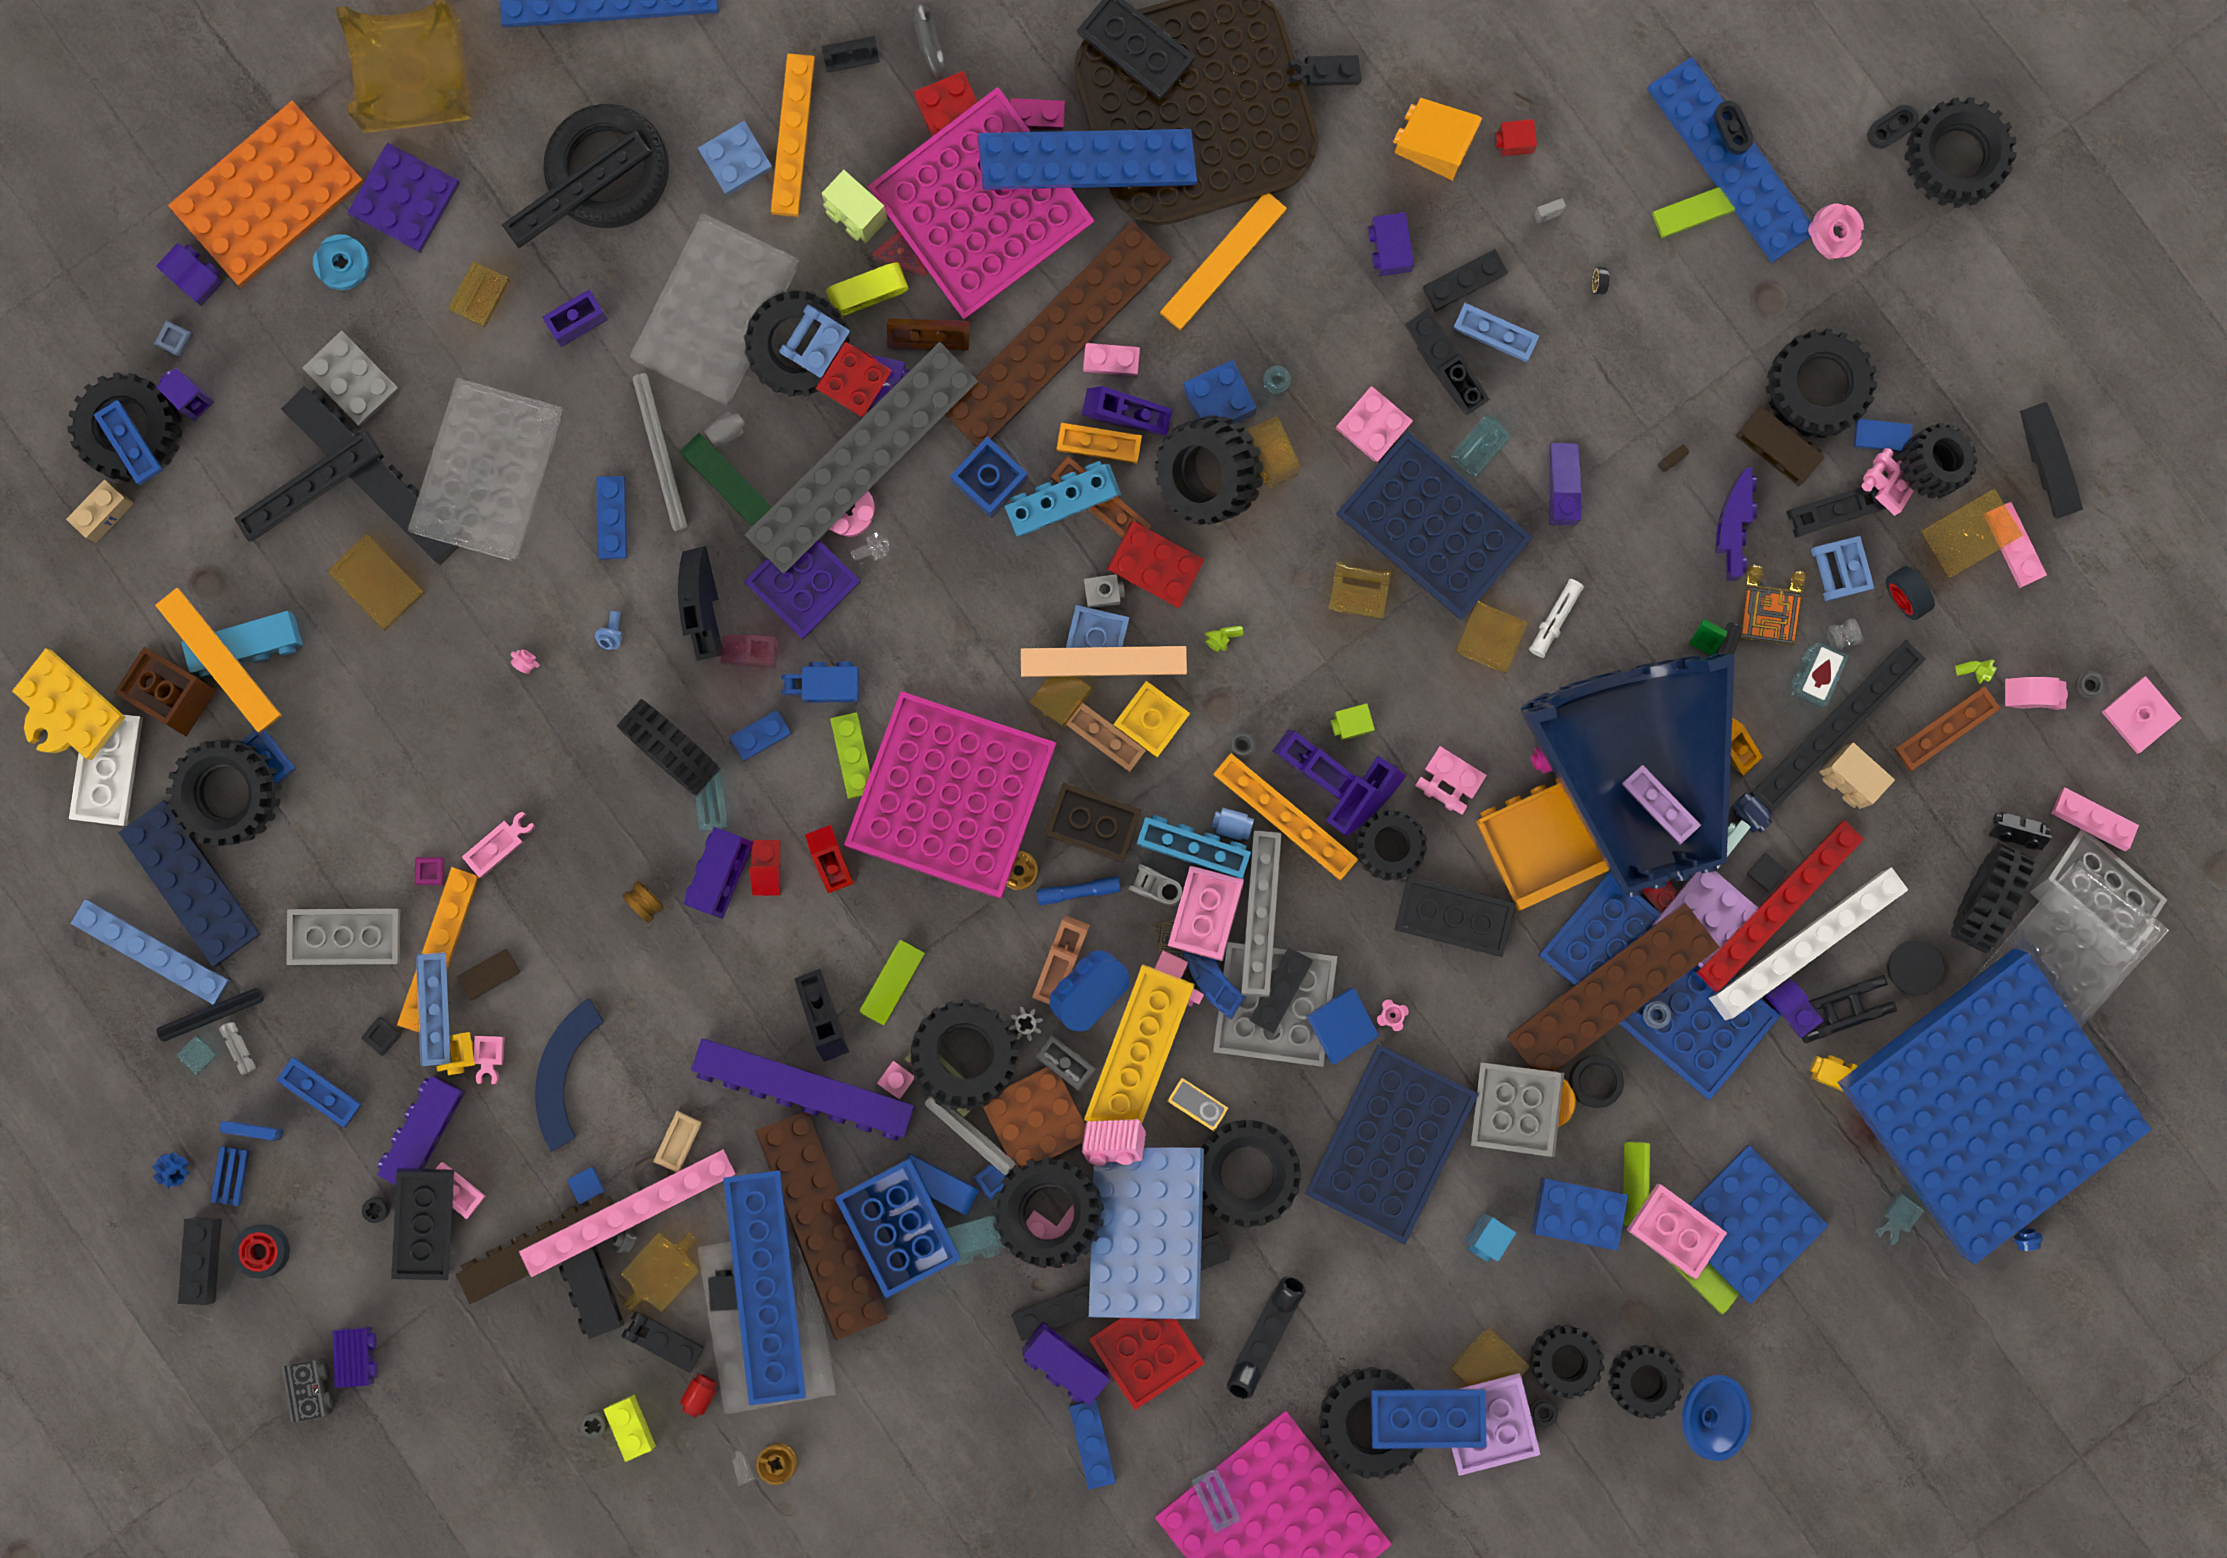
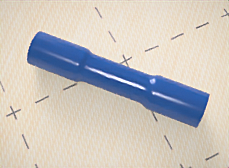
[1036,876,1121,906]

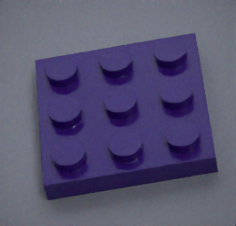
[347,143,460,253]
[744,539,861,640]

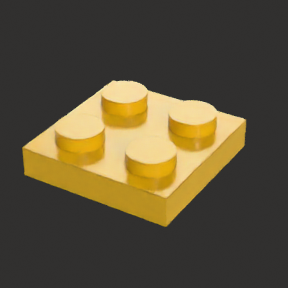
[1113,681,1190,758]

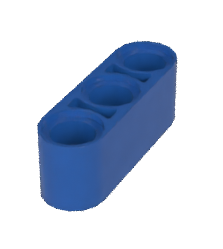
[905,1153,980,1215]

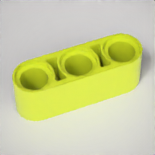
[826,262,909,316]

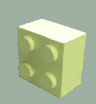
[821,170,888,243]

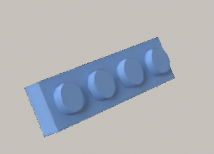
[416,952,451,1066]

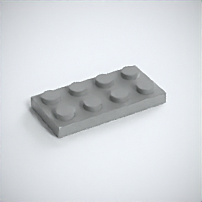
[286,909,401,965]

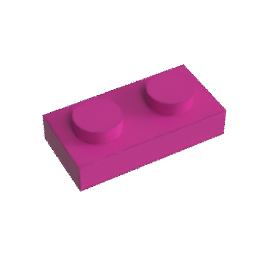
[1010,98,1065,130]

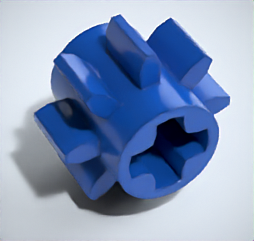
[152,1152,190,1189]

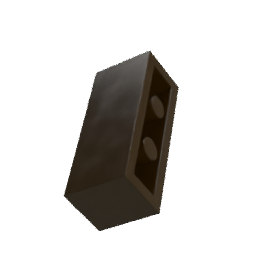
[1735,405,1825,487]

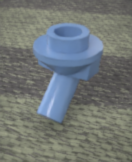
[595,610,623,650]

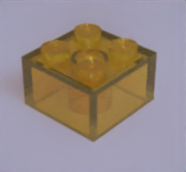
[1246,416,1301,489]

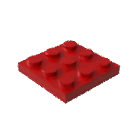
[1088,1318,1205,1410]

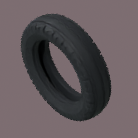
[543,104,669,228]

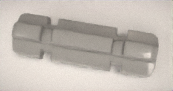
[219,1022,256,1075]

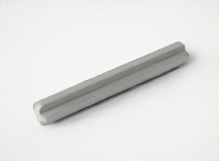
[925,1096,1015,1175]

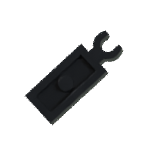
[1287,55,1361,86]

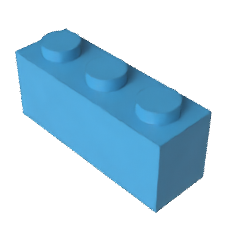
[1465,1213,1516,1263]

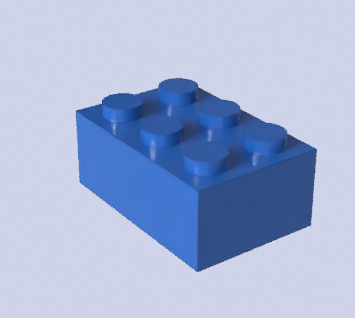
[1531,1178,1628,1251]

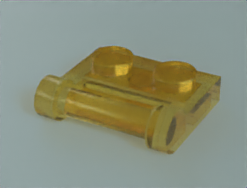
[1328,562,1391,619]

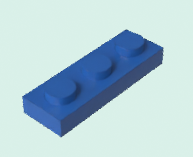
[94,400,163,485]
[596,476,627,560]
[276,1057,362,1128]
[1069,1399,1116,1490]

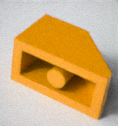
[1731,717,1763,776]

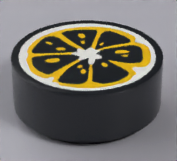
[1592,267,1609,295]

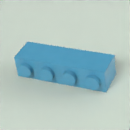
[181,611,303,679]

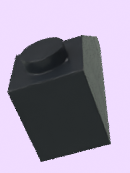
[794,969,850,1062]

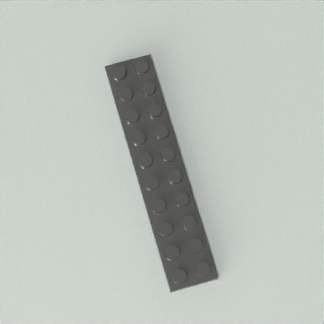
[744,342,978,574]

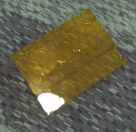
[448,261,510,328]

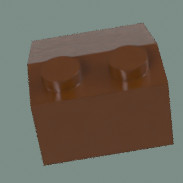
[114,646,217,737]

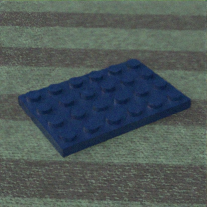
[1336,431,1533,620]
[1305,1044,1478,1244]

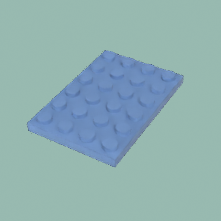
[1089,1148,1204,1319]

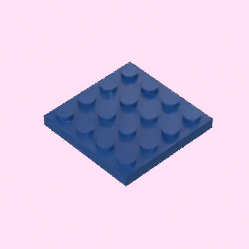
[1688,1145,1829,1304]

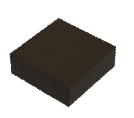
[1657,444,1689,472]

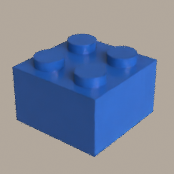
[1183,360,1257,424]
[950,437,1028,519]

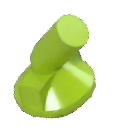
[1205,626,1243,652]
[1955,659,1997,684]

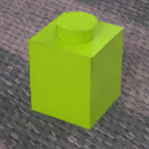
[1330,704,1375,741]

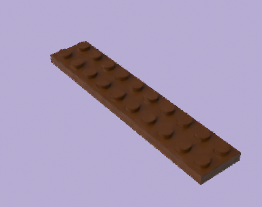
[944,221,1171,447]

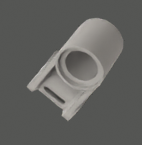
[1128,864,1183,906]

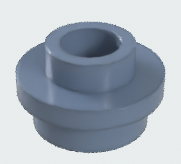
[1643,1001,1671,1029]

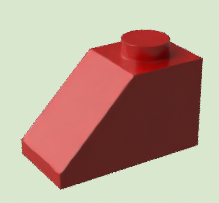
[805,825,854,893]

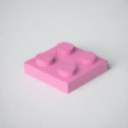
[1336,386,1413,463]

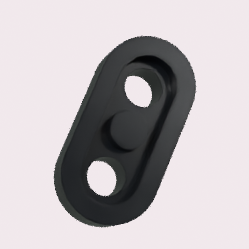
[1713,101,1754,155]
[1867,105,1919,149]

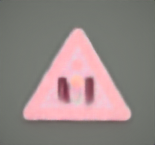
[870,230,927,277]

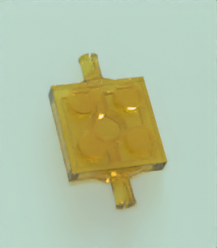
[621,1232,701,1312]

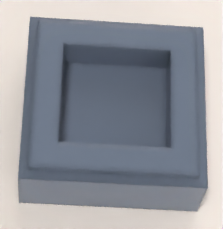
[154,320,193,358]

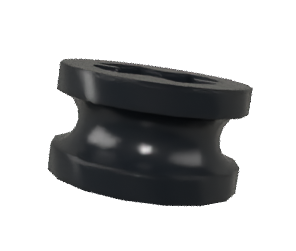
[362,1197,390,1223]

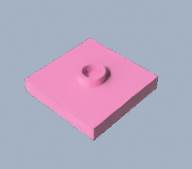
[2101,676,2182,754]

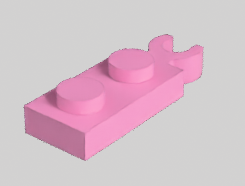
[462,812,535,878]

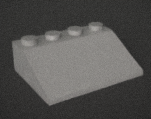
[2030,829,2167,966]

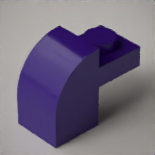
[1763,978,1823,1038]

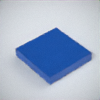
[1306,988,1379,1064]

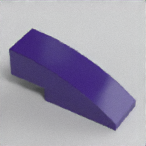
[1272,729,1356,800]
[1326,756,1407,836]

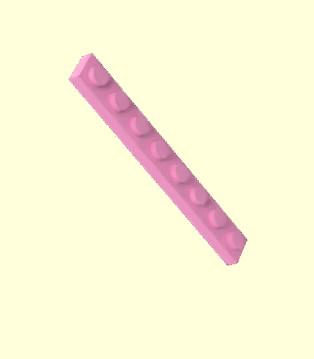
[519,1150,735,1277]

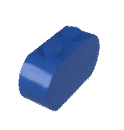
[1050,950,1130,1031]

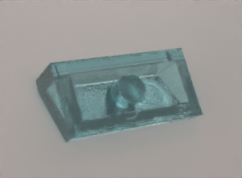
[1451,416,1511,477]

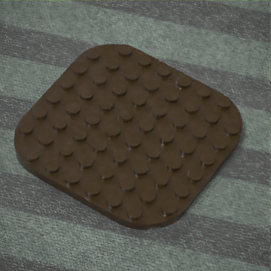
[1075,0,1318,225]

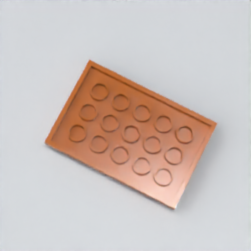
[168,100,364,288]

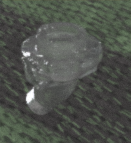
[851,532,890,561]

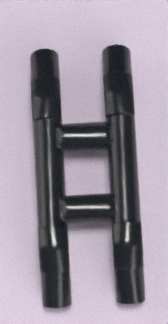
[1802,975,1897,1044]

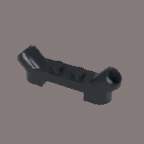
[1227,1276,1306,1399]

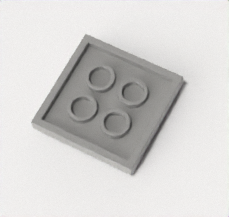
[1471,1063,1564,1157]

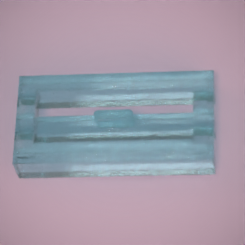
[695,773,728,831]
[1191,1468,1241,1533]

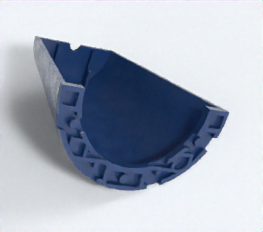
[1521,654,1734,897]

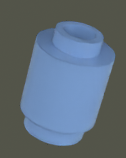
[1212,808,1254,841]

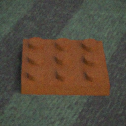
[983,1066,1086,1168]

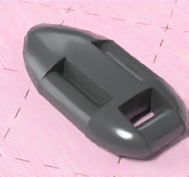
[913,3,944,80]

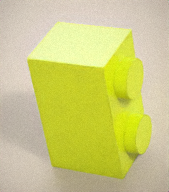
[603,1394,656,1462]

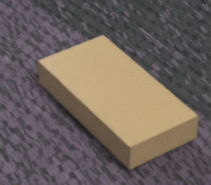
[653,1111,703,1172]

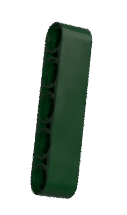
[679,433,771,527]

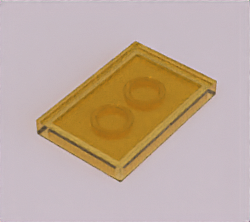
[1921,488,2023,578]
[327,533,425,630]

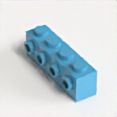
[1005,461,1122,537]
[1136,815,1251,879]

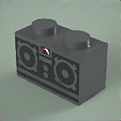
[282,1358,334,1423]

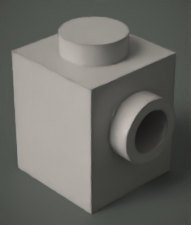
[1084,574,1125,609]

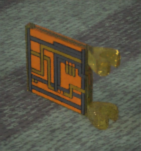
[1740,565,1806,646]

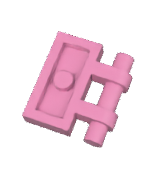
[1862,448,1915,516]
[1415,746,1487,815]

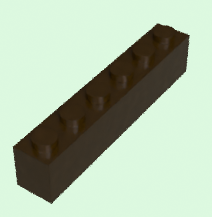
[455,1194,614,1304]

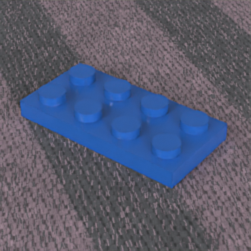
[1371,1389,1487,1449]

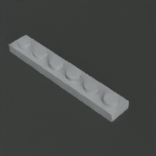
[1241,831,1281,997]

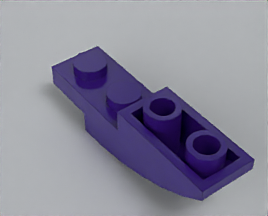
[1715,468,1757,580]

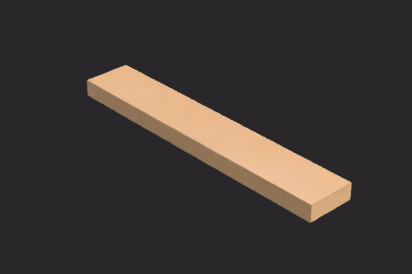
[1021,646,1187,677]

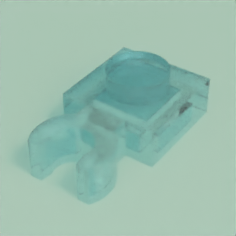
[1876,1193,1924,1246]

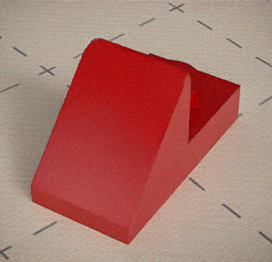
[750,840,781,896]

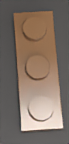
[1064,701,1146,773]

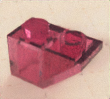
[720,635,778,669]

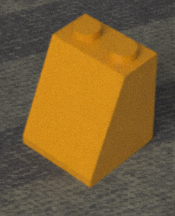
[1393,98,1482,181]

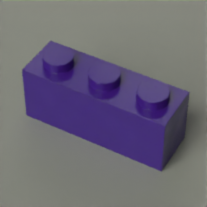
[683,827,754,919]
[1022,1322,1110,1406]

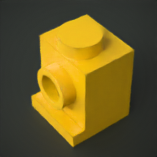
[1810,1055,1858,1091]

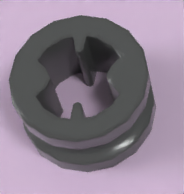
[580,1412,607,1439]

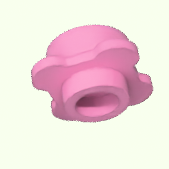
[510,649,540,674]
[1377,1000,1409,1031]

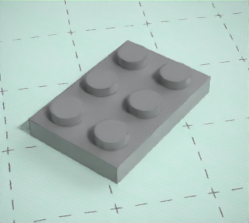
[302,330,400,427]

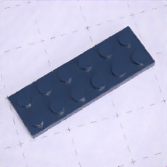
[118,800,261,967]

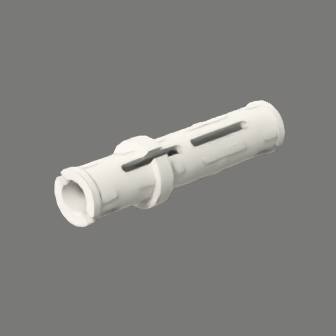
[1529,579,1584,658]

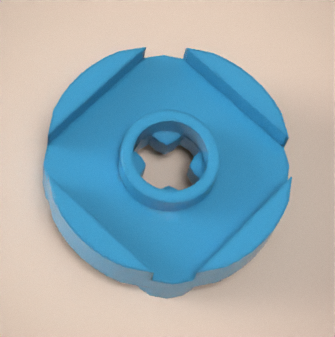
[313,234,370,290]

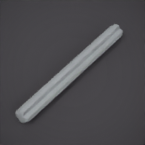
[633,373,687,531]

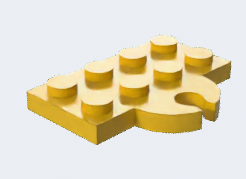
[12,648,126,760]

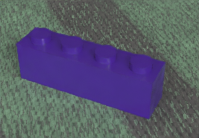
[377,1076,466,1185]

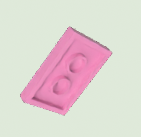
[1168,866,1244,961]
[1627,1184,1727,1279]

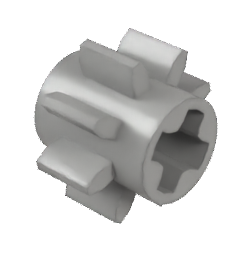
[1009,1007,1043,1041]

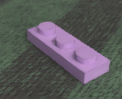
[1622,765,1701,845]

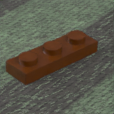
[887,318,969,350]

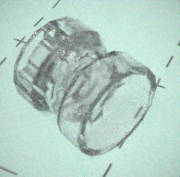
[1826,618,1863,653]

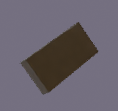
[457,949,520,1000]

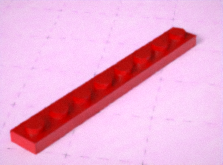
[1696,820,1864,992]

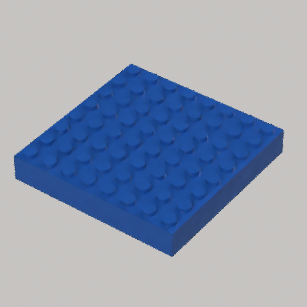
[1837,948,2152,1265]

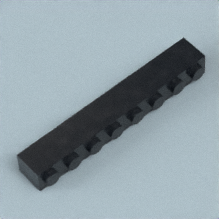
[281,386,463,565]

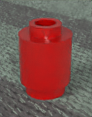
[679,1373,718,1418]

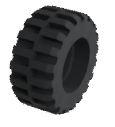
[1155,415,1264,525]

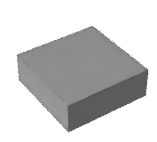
[1534,198,1566,223]

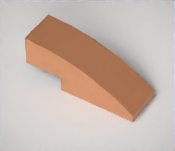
[1032,915,1090,1005]

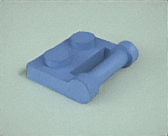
[779,304,850,378]
[1811,536,1874,602]

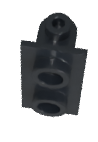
[822,36,880,73]
[1989,812,2052,850]

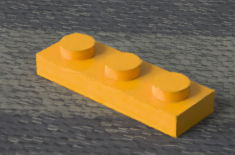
[1057,423,1142,464]

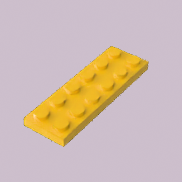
[1084,964,1195,1124]

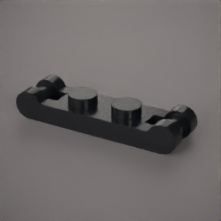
[1786,486,1887,538]

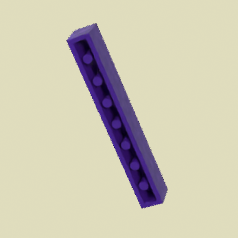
[691,1039,915,1141]

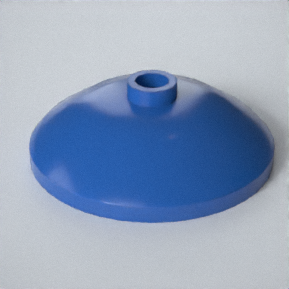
[1682,1375,1751,1461]

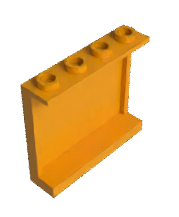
[1476,778,1609,911]

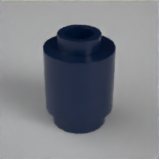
[1731,792,1773,833]

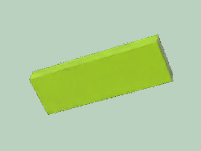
[1652,187,1735,239]

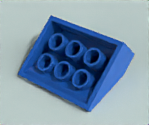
[835,1159,961,1298]

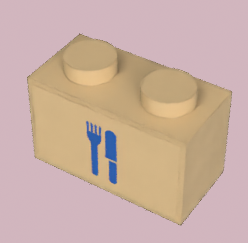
[66,479,134,543]

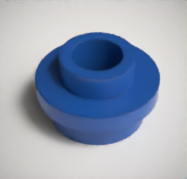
[2014,1229,2043,1251]

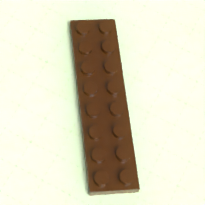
[1507,903,1720,1072]
[755,1112,888,1341]

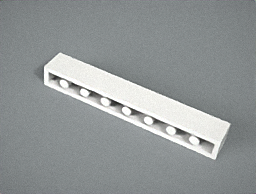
[1709,867,1908,1020]

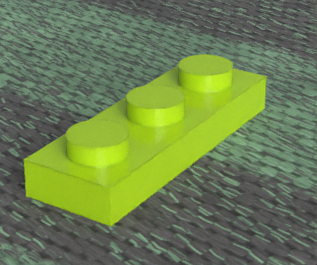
[830,712,871,799]

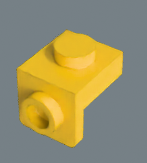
[436,1032,475,1075]

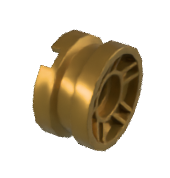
[1007,851,1038,891]
[622,880,665,923]
[756,1443,798,1485]

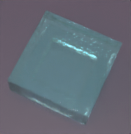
[176,1035,218,1075]

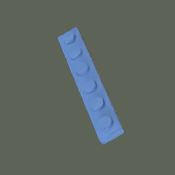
[70,899,230,1005]

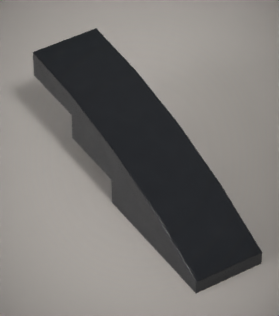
[2020,402,2083,519]

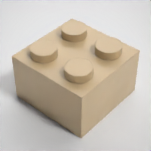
[1819,742,1895,809]

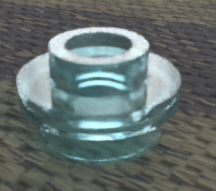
[1263,366,1291,393]

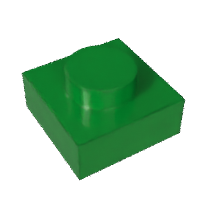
[1689,619,1728,655]

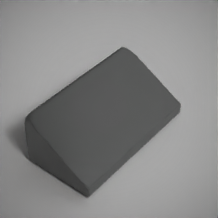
[1035,1034,1096,1091]

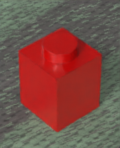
[1495,119,1537,157]

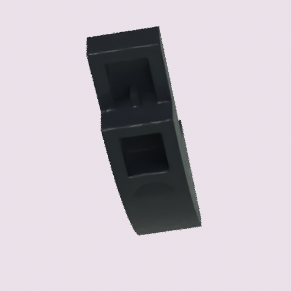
[1404,308,1490,415]
[678,546,724,661]

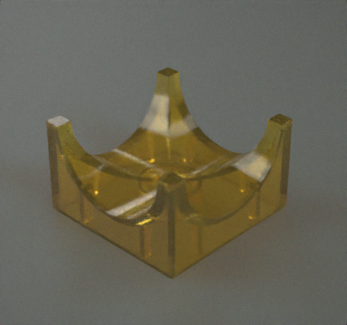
[336,0,471,133]

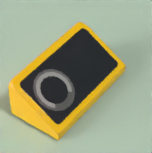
[1167,1078,1228,1132]

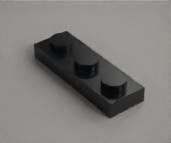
[1422,249,1508,312]
[1249,947,1313,1034]

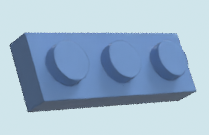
[1453,303,1539,362]

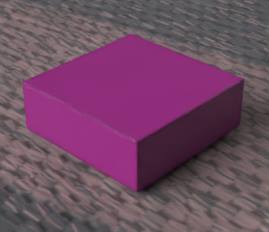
[415,857,445,886]

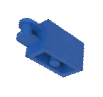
[781,662,859,703]

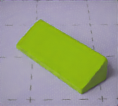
[859,939,925,1026]
[1623,1142,1650,1226]
[1666,1259,1740,1315]

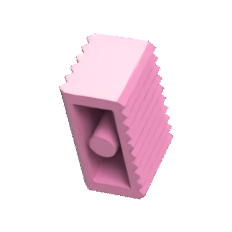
[1082,1119,1146,1166]

